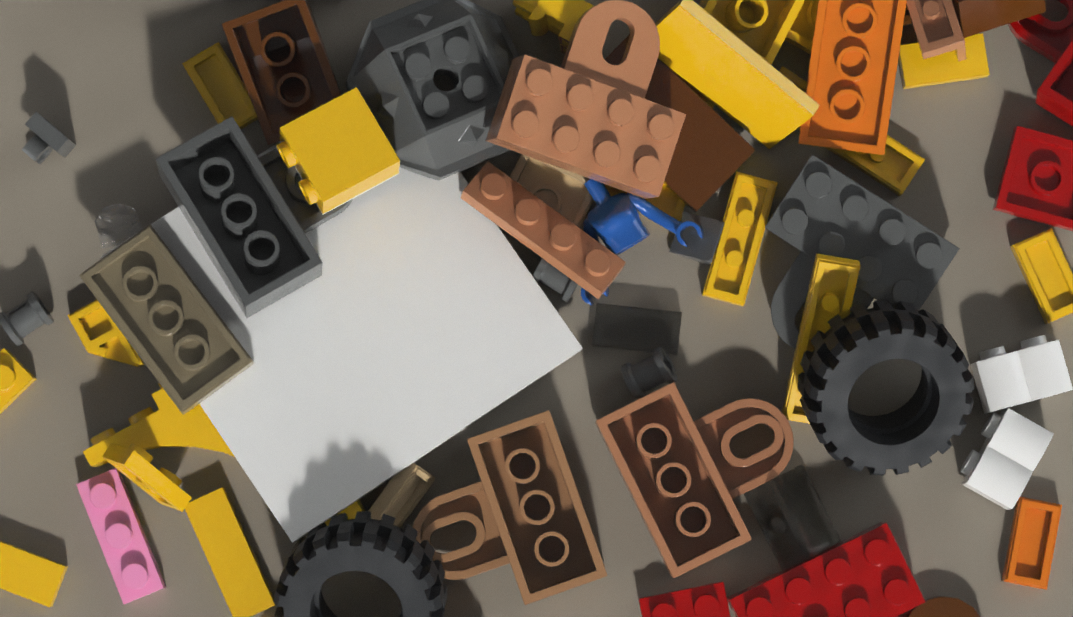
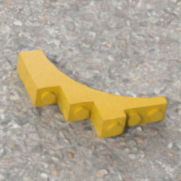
[83,382,365,526]

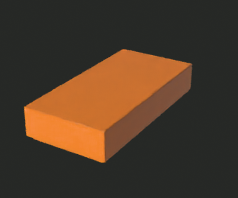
[1002,497,1062,590]

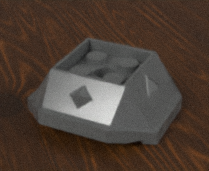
[345,0,519,181]

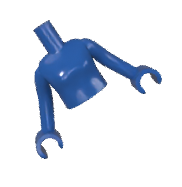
[581,179,704,305]

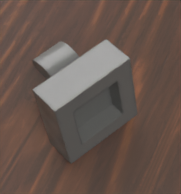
[22,112,76,164]

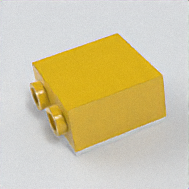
[276,87,400,215]

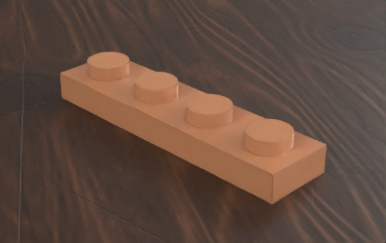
[461,161,626,299]

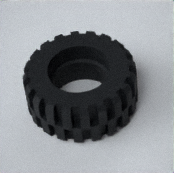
[798,300,974,476]
[274,511,447,617]

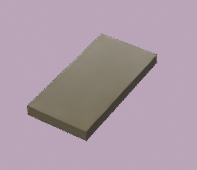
[79,224,254,415]

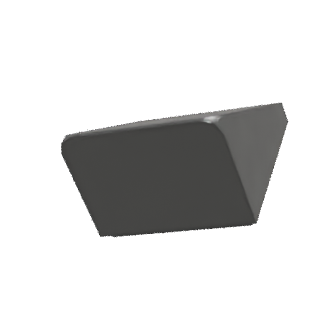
[669,211,725,266]

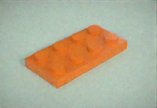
[798,0,907,155]

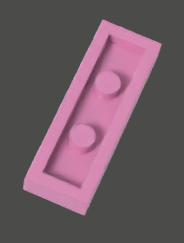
[76,468,166,604]

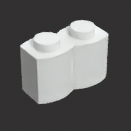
[970,335,1073,414]
[960,408,1054,510]

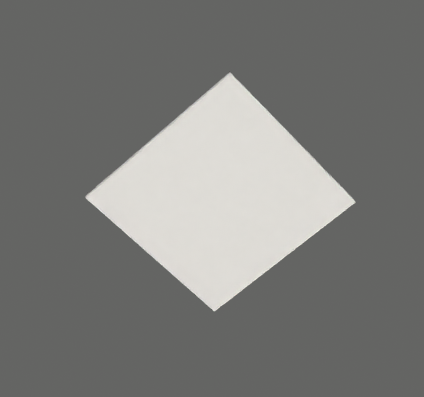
[101,142,583,543]

